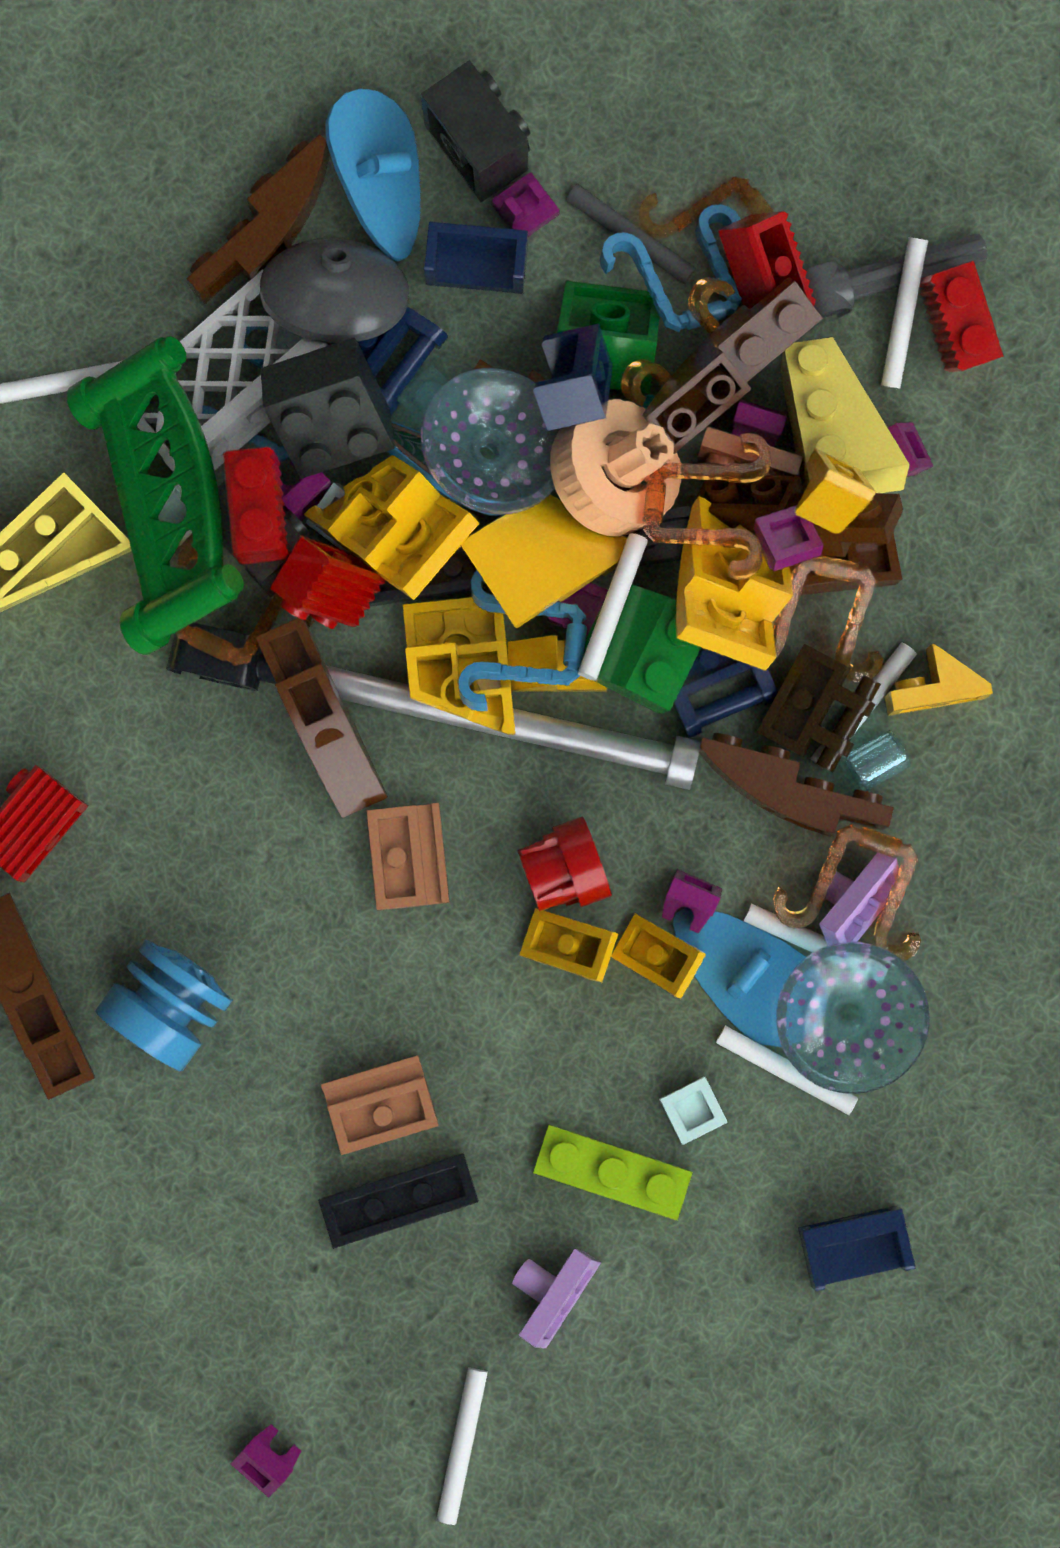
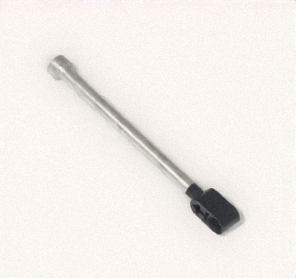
[166,623,701,790]

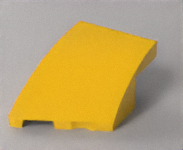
[304,455,480,600]
[461,493,627,628]
[676,496,793,671]
[403,597,516,735]

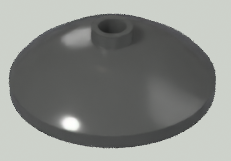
[260,238,409,343]

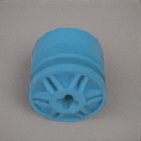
[95,940,233,1071]

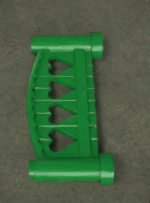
[67,336,244,655]

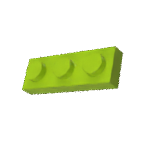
[533,1124,693,1221]

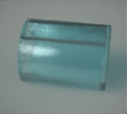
[844,730,911,791]

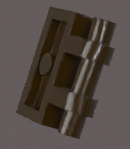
[757,644,881,772]

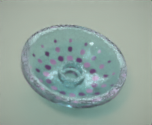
[421,368,561,514]
[776,942,930,1094]

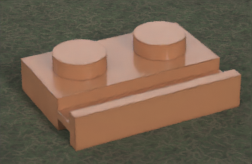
[697,427,803,476]
[367,803,450,911]
[321,1055,439,1155]

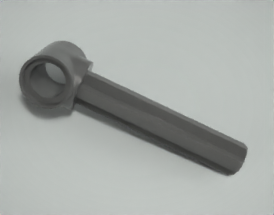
[805,233,987,325]

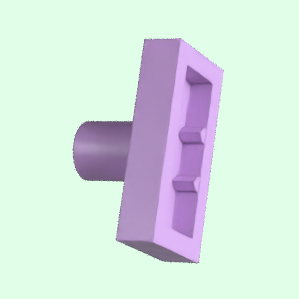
[815,849,904,957]
[512,1249,601,1348]

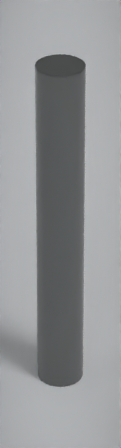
[566,184,696,284]

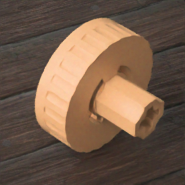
[550,399,682,536]

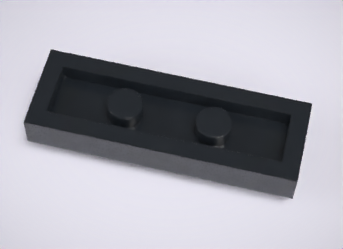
[318,1153,479,1249]

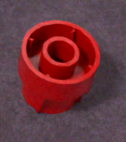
[517,816,612,912]

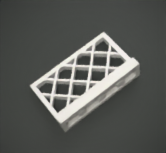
[137,270,329,472]

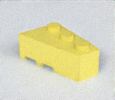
[780,337,910,493]
[0,473,132,612]

